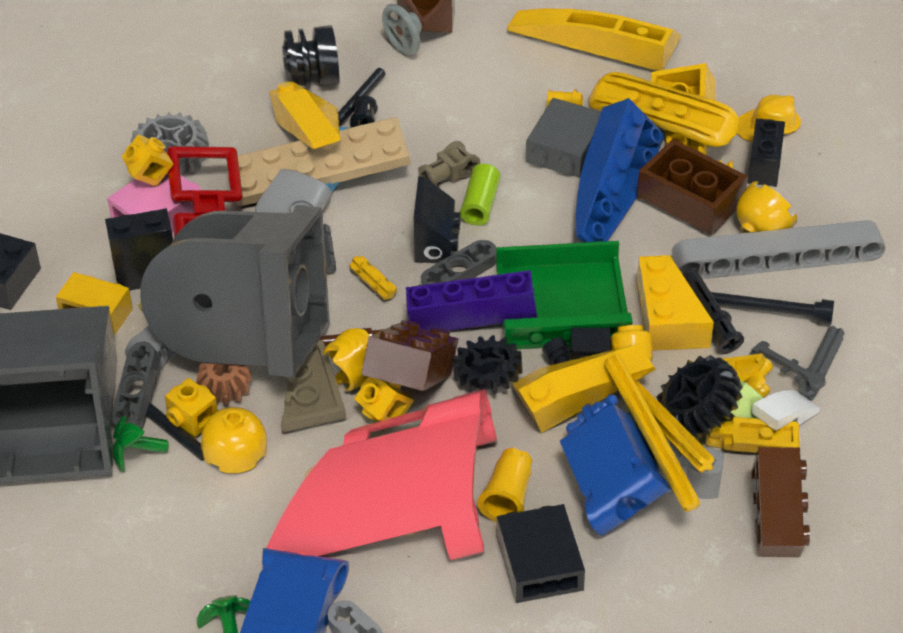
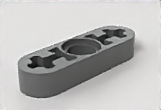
[421,240,496,285]
[111,341,160,428]

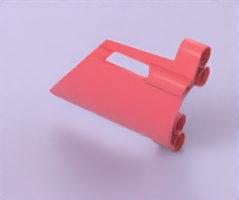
[266,389,497,560]

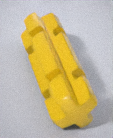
[349,256,397,300]

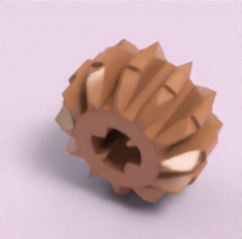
[196,363,252,407]

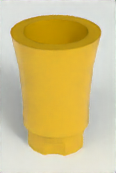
[477,447,532,522]

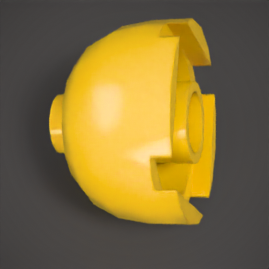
[736,181,798,233]
[201,407,267,473]

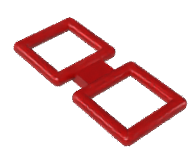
[166,146,243,236]

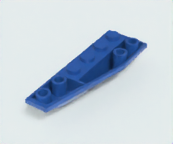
[576,98,665,243]

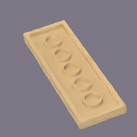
[237,117,411,207]

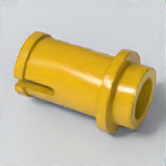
[547,89,583,106]

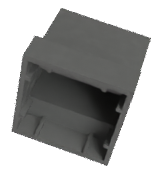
[0,306,117,483]

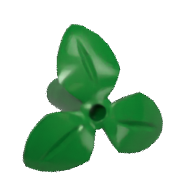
[112,416,169,472]
[197,595,250,633]

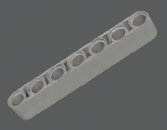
[672,220,885,279]

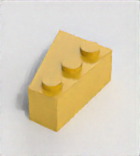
[637,255,714,351]

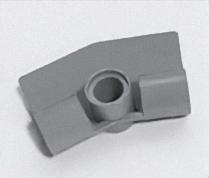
[255,169,332,213]

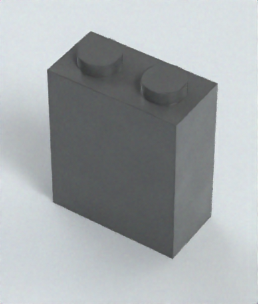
[526,98,601,178]

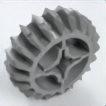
[130,112,209,176]

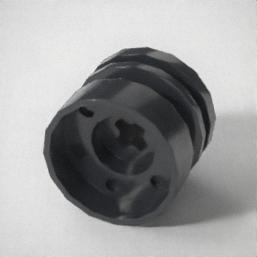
[282,25,340,88]

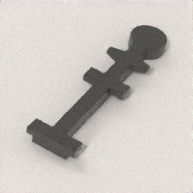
[750,340,826,389]

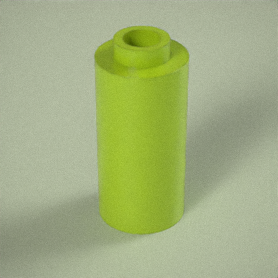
[460,163,501,226]

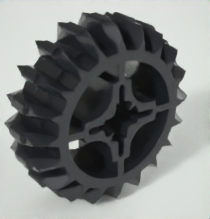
[656,355,743,439]

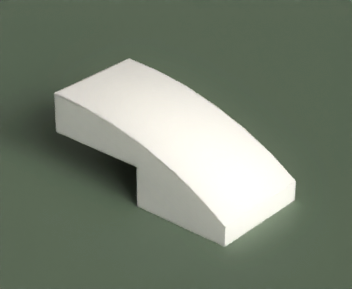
[752,390,820,431]

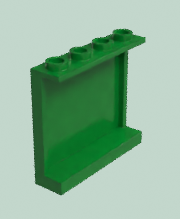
[496,241,633,350]

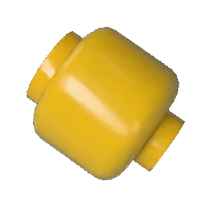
[610,325,653,361]

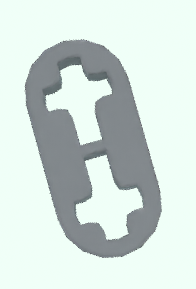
[327,600,383,633]

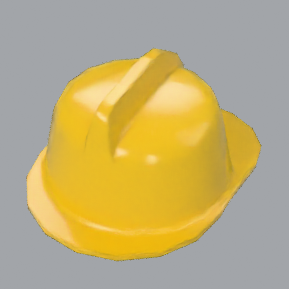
[737,94,801,142]

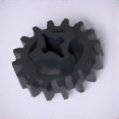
[453,335,523,394]

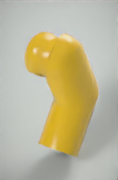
[744,358,773,398]

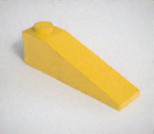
[651,63,716,155]
[269,82,341,149]
[512,344,655,433]

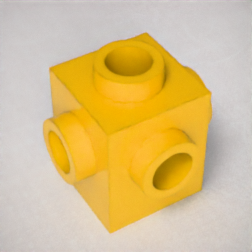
[121,134,173,187]
[354,377,414,427]
[165,378,218,437]

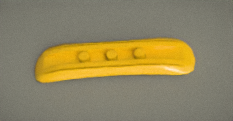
[588,72,740,147]

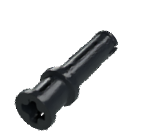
[682,268,744,354]

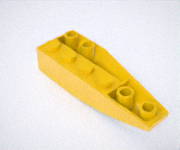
[507,8,681,71]

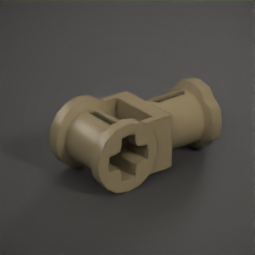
[418,141,480,186]

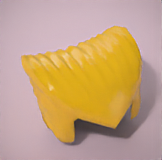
[323,328,370,391]

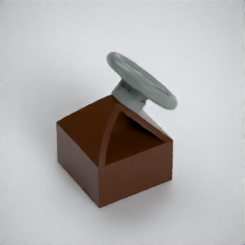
[382,0,455,55]

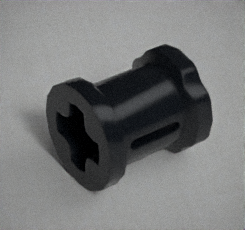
[350,95,378,128]

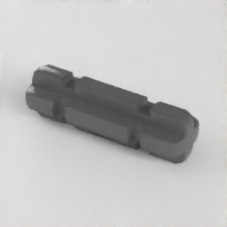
[323,224,336,274]

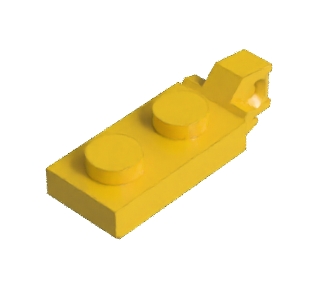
[706,417,800,453]

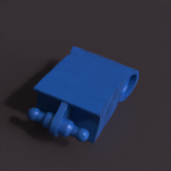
[560,394,672,536]
[240,548,349,633]

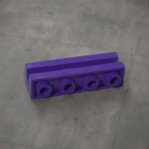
[406,270,537,331]

